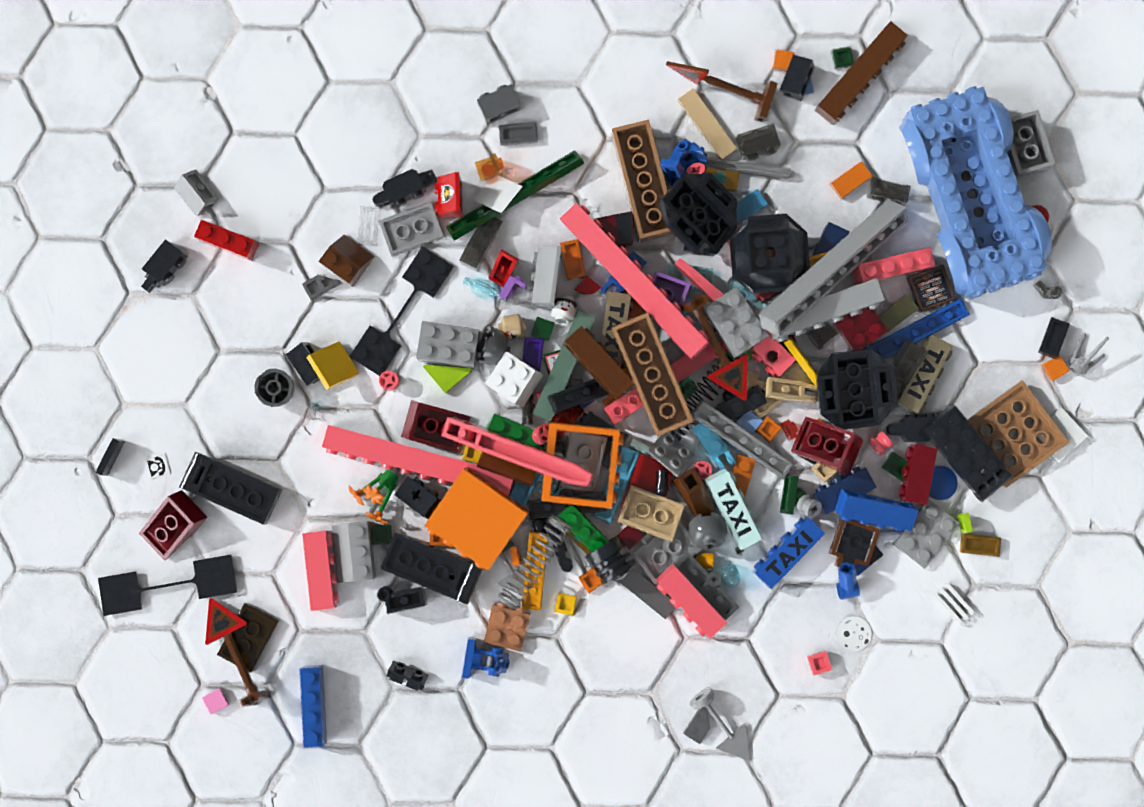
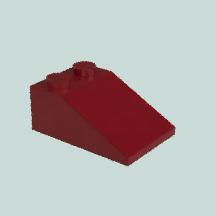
[401,400,471,453]
[791,416,864,475]
[139,490,208,561]

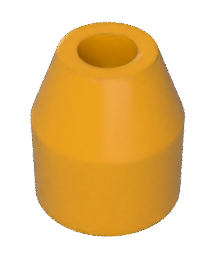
[696,553,714,569]

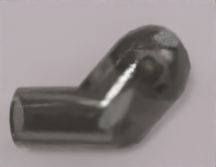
[1033,279,1062,299]

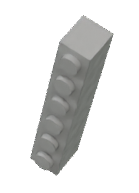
[768,278,885,343]

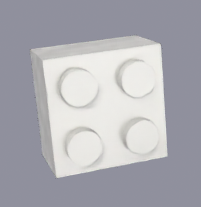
[486,352,543,407]

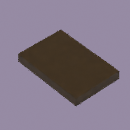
[217,603,279,673]

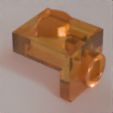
[475,153,504,182]

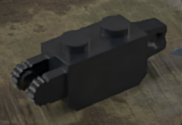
[372,169,437,208]
[886,413,936,442]

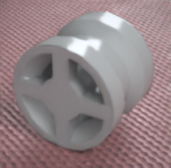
[797,494,822,519]

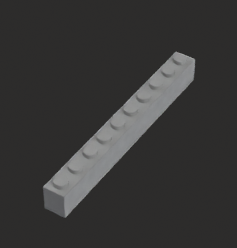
[759,200,908,337]

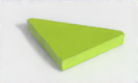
[423,365,472,394]

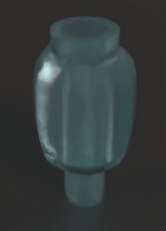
[463,277,498,299]

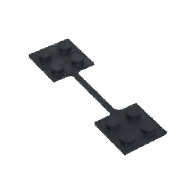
[349,246,454,376]
[98,554,237,616]

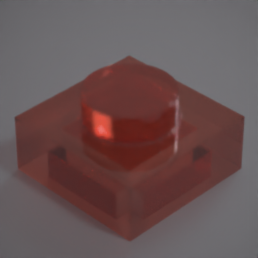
[780,419,798,441]

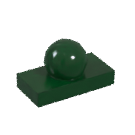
[780,475,807,515]

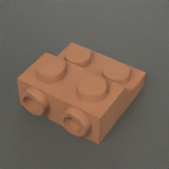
[484,602,531,652]

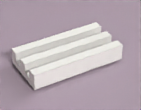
[933,583,975,625]

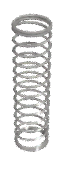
[499,516,572,609]

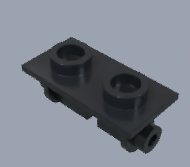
[386,660,429,691]

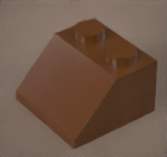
[318,234,375,287]

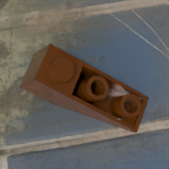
[672,468,716,517]

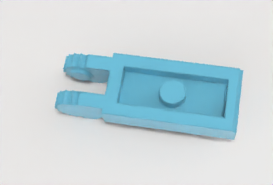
[691,423,736,470]

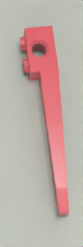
[674,258,796,378]
[603,340,727,425]
[441,417,593,486]

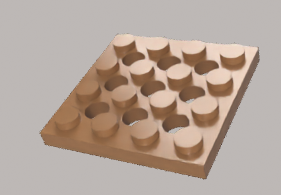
[967,380,1069,488]

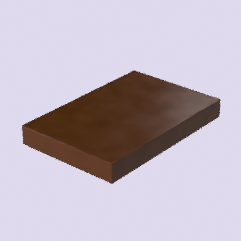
[477,437,545,487]

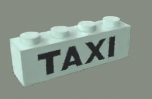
[704,468,762,550]

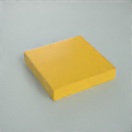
[307,341,359,390]

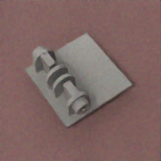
[648,433,695,477]

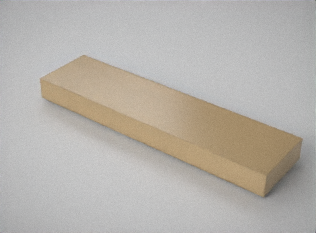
[677,89,737,159]

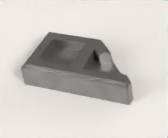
[302,275,342,301]
[683,707,710,744]

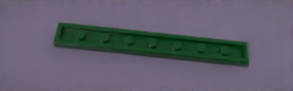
[446,150,585,241]

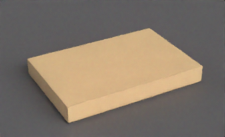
[617,485,685,542]

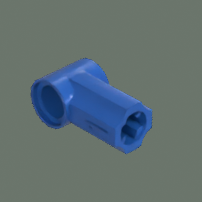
[836,562,860,600]

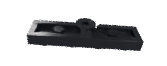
[528,488,607,520]

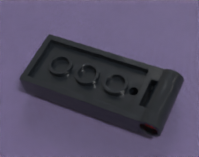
[921,405,1012,502]
[179,451,283,525]
[380,532,482,605]

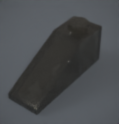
[459,217,503,272]

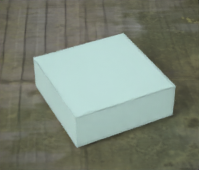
[630,438,650,455]

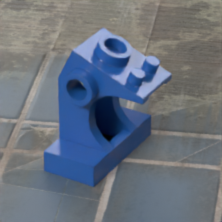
[660,139,709,187]
[462,637,510,679]

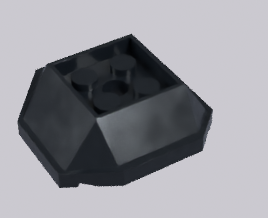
[659,173,737,256]
[730,213,810,294]
[816,348,898,430]

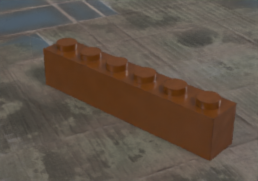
[815,21,908,125]

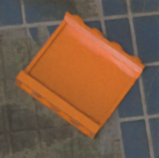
[424,466,530,570]

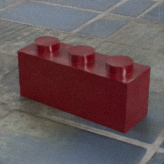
[898,444,938,506]

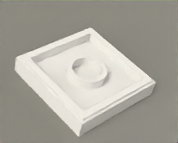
[1036,407,1088,462]

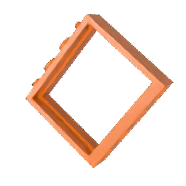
[541,422,624,509]

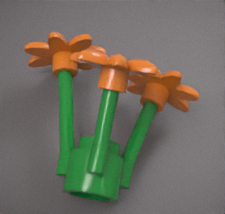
[348,469,398,525]

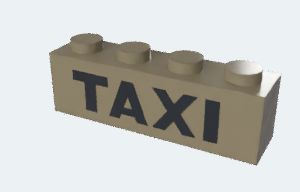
[601,291,634,368]
[897,335,953,414]

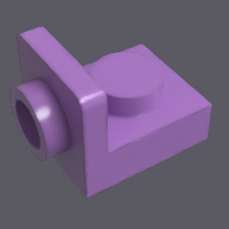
[499,275,527,301]

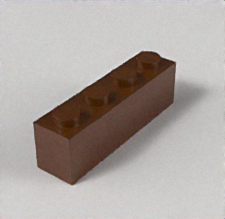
[563,326,634,401]

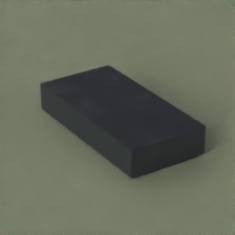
[1038,317,1070,359]
[96,438,125,476]

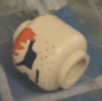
[498,314,527,340]

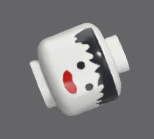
[551,295,578,325]

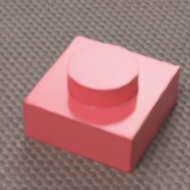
[807,651,832,675]

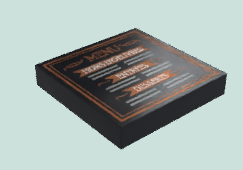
[906,264,956,313]

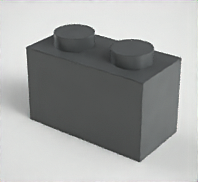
[477,84,521,125]

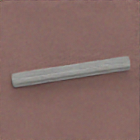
[702,157,791,179]

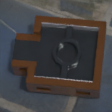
[828,518,880,568]

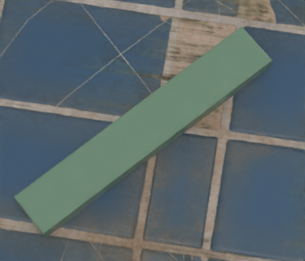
[532,310,595,422]

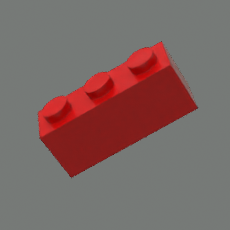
[194,219,259,261]

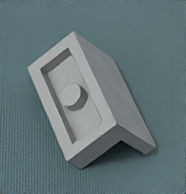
[174,169,219,216]

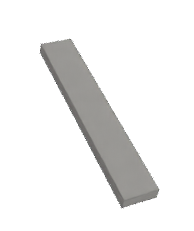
[691,400,794,480]

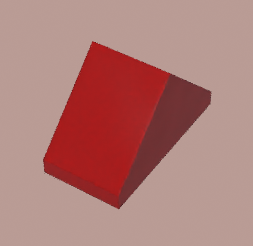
[488,249,519,287]

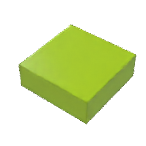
[956,513,973,533]

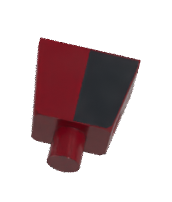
[596,211,633,249]

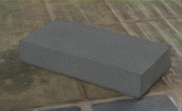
[499,122,538,145]

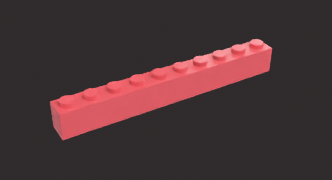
[559,203,709,360]
[322,425,514,496]

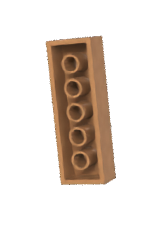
[611,119,673,243]
[612,313,693,437]

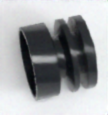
[585,535,636,585]

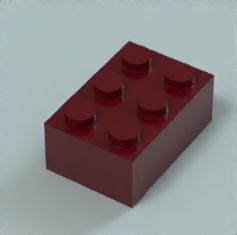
[830,283,888,351]

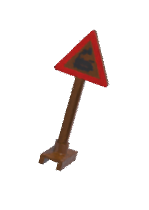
[666,61,778,122]
[679,295,748,401]
[205,598,271,707]

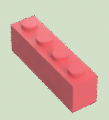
[852,247,936,285]
[302,530,339,611]
[655,564,727,639]

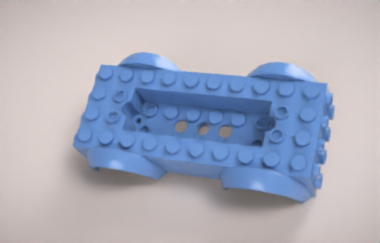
[899,86,1052,299]

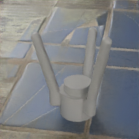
[1068,333,1109,376]

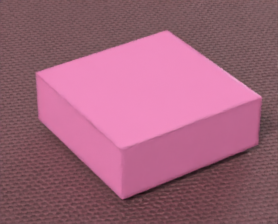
[202,687,230,715]

